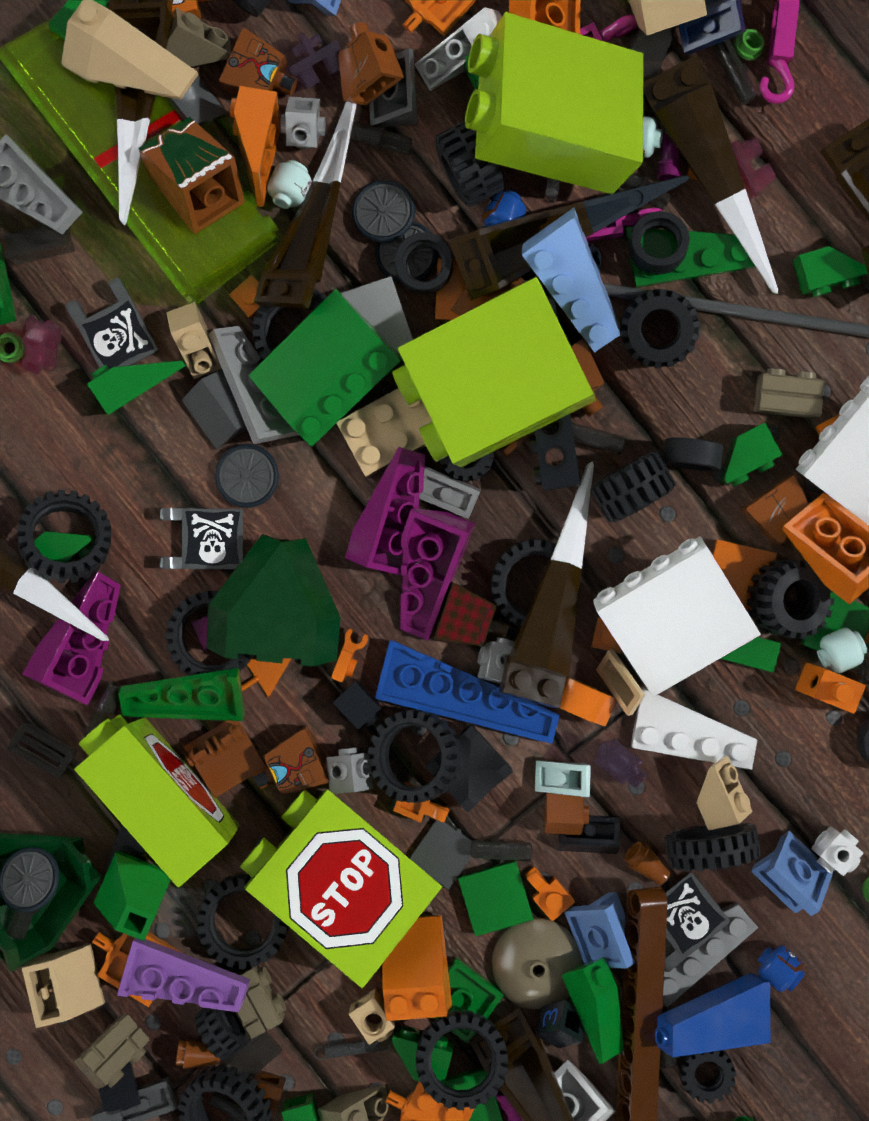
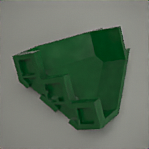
[206,534,341,666]
[0,833,102,972]

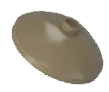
[492,917,583,1009]

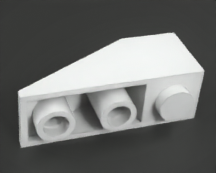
[414,7,502,91]

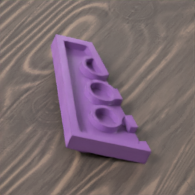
[117,938,251,1012]

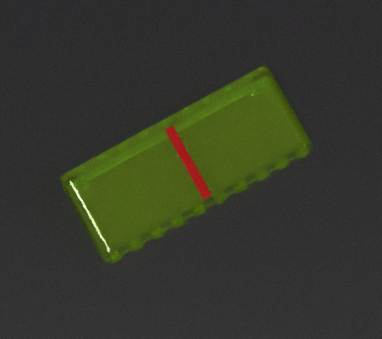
[0,17,279,305]

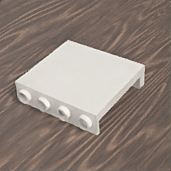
[796,376,869,525]
[593,536,761,697]

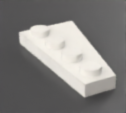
[631,687,757,770]

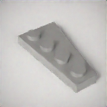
[0,134,83,235]
[208,326,299,444]
[663,902,759,1007]

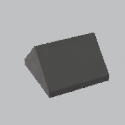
[369,48,418,127]
[182,370,247,450]

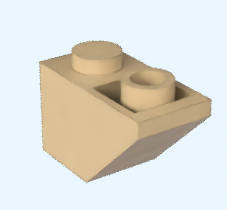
[166,302,222,379]
[696,755,753,830]

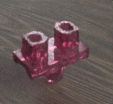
[731,138,776,198]
[22,314,62,374]

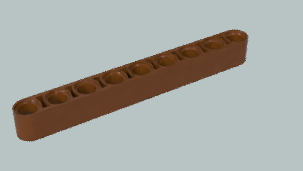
[616,887,668,1121]

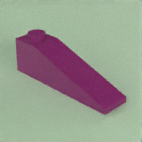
[345,447,425,575]
[400,508,476,641]
[22,571,121,706]

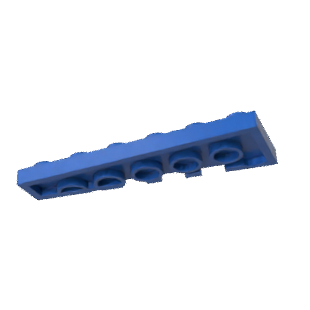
[375,640,560,744]

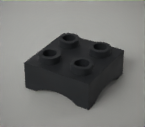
[426,724,513,813]

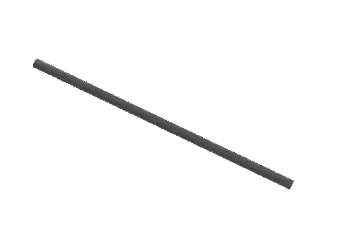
[603,283,869,338]

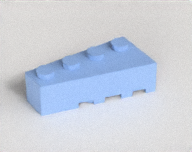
[522,207,620,352]

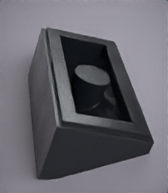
[557,816,620,854]
[99,1062,141,1115]

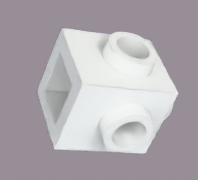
[811,826,863,876]

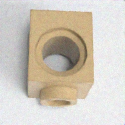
[349,988,395,1045]

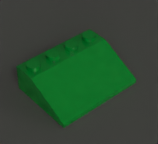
[248,289,401,447]

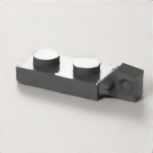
[91,1077,179,1121]

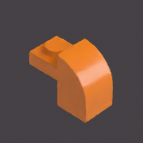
[560,677,617,727]

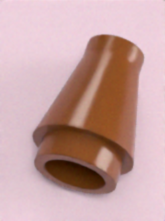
[624,842,670,885]
[175,1037,220,1069]

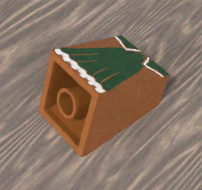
[139,117,245,234]

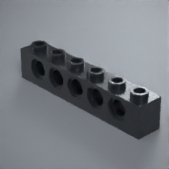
[529,298,580,491]

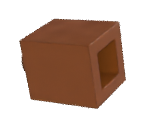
[544,793,589,835]

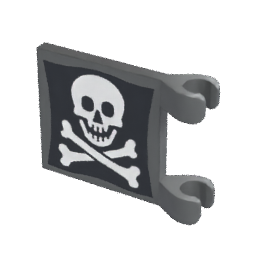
[66,277,159,369]
[160,508,244,569]
[664,872,731,972]

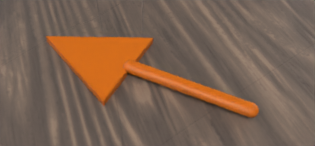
[241,658,291,698]

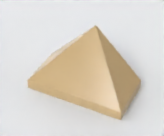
[596,649,645,716]

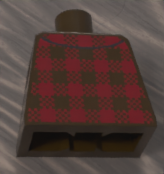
[434,582,510,646]

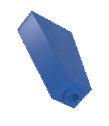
[655,973,771,1057]

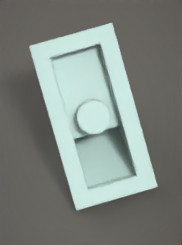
[535,760,591,797]

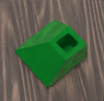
[93,850,171,941]

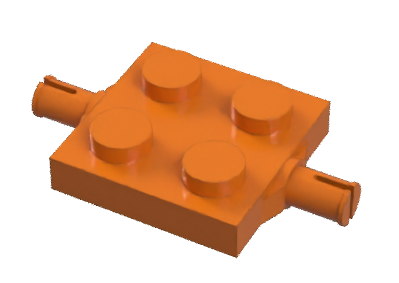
[402,0,477,36]
[92,932,183,1007]
[385,1081,475,1121]

